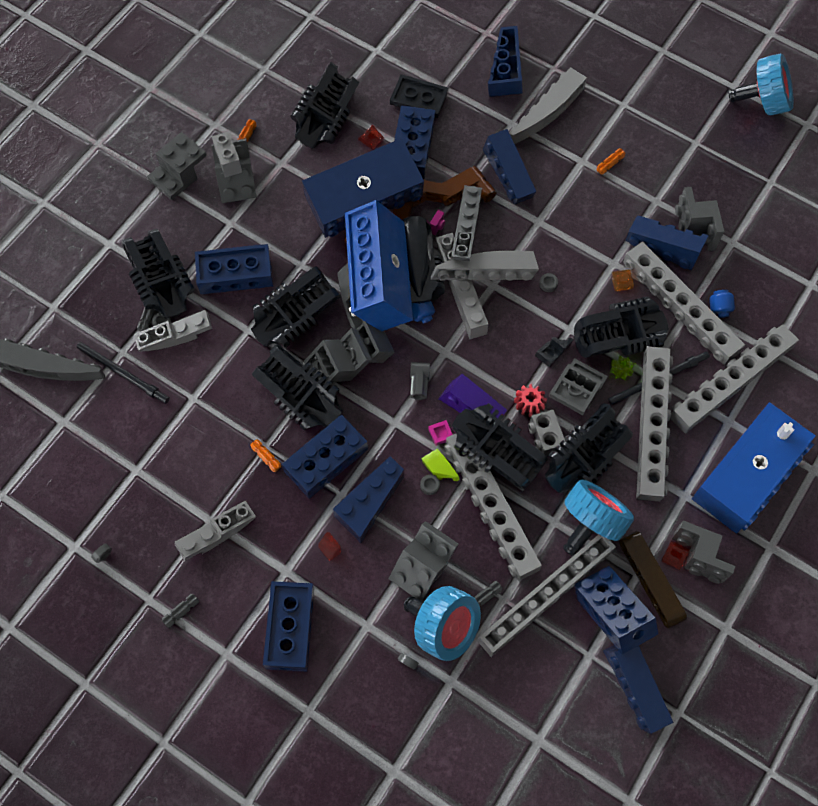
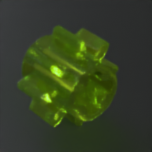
[610,356,635,380]

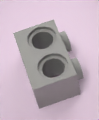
[211,131,242,177]
[528,410,565,456]

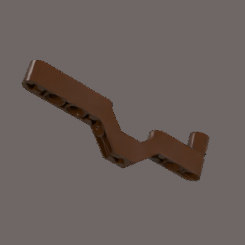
[345,166,497,244]

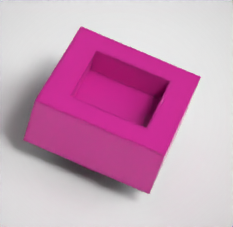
[430,210,446,235]
[428,420,453,446]

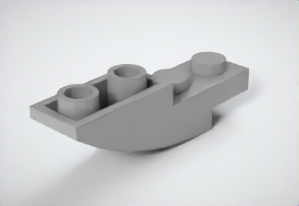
[134,310,212,352]
[175,501,256,561]

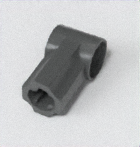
[410,362,430,400]

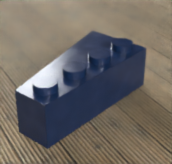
[488,26,523,97]
[483,129,537,205]
[626,215,709,271]
[332,456,404,543]
[603,645,674,733]

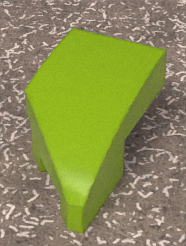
[421,448,460,481]

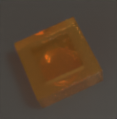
[611,270,634,291]

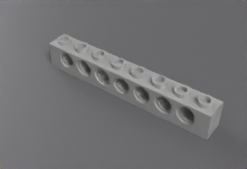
[623,241,745,365]
[670,324,799,434]
[636,346,673,502]
[444,434,542,581]
[478,534,616,657]

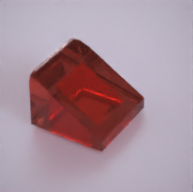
[358,125,384,149]
[318,532,341,560]
[661,541,689,570]

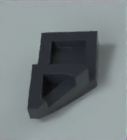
[535,337,573,367]

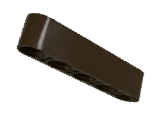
[619,531,687,628]

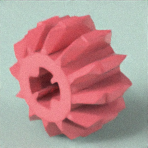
[514,384,547,417]

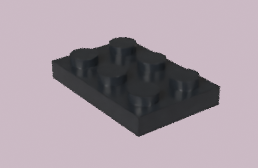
[390,74,449,118]

